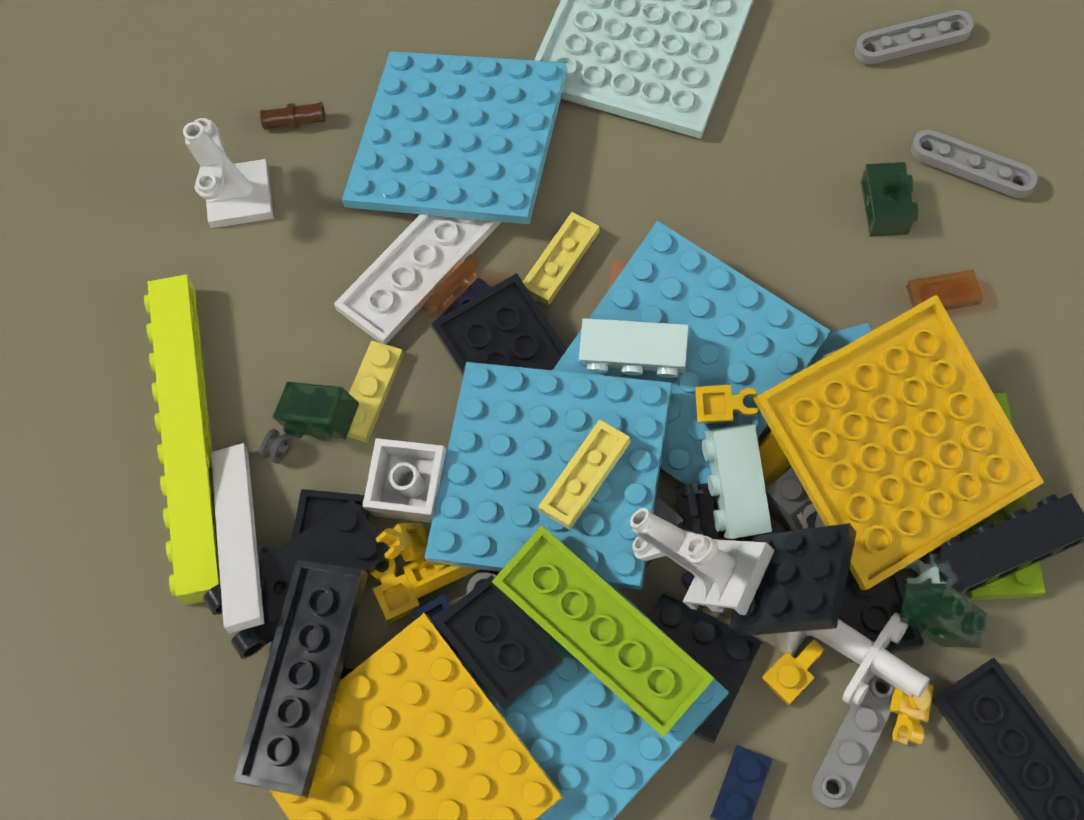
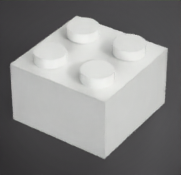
[362,438,447,523]

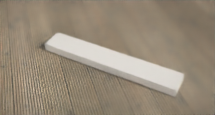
[211,443,264,634]

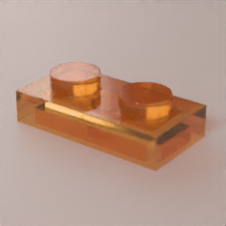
[421,254,480,316]
[906,269,983,310]

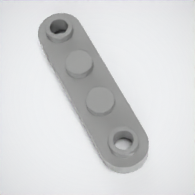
[854,10,974,64]
[910,129,1038,198]
[811,672,894,809]

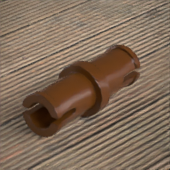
[260,102,326,130]

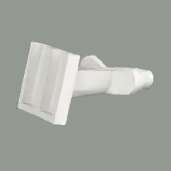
[183,118,274,228]
[630,508,775,615]
[777,613,930,705]

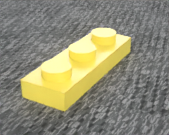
[523,212,599,306]
[334,340,404,443]
[538,419,631,530]

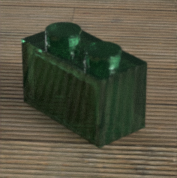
[272,381,359,441]

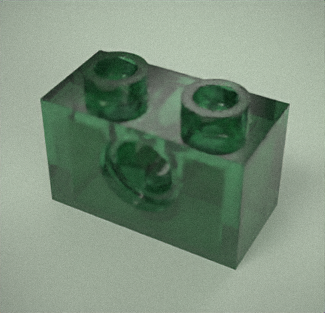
[861,162,918,237]
[900,583,987,648]

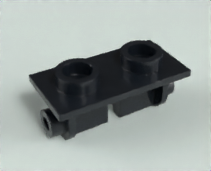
[675,483,720,540]

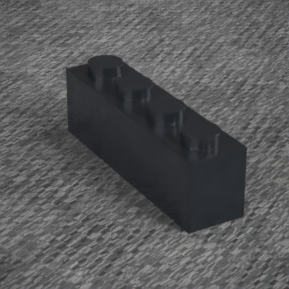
[934,493,1084,599]

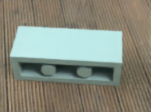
[579,318,689,378]
[702,424,772,539]

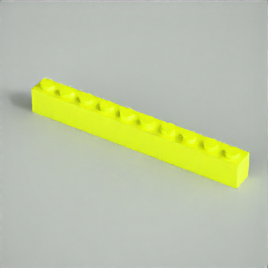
[144,274,220,606]

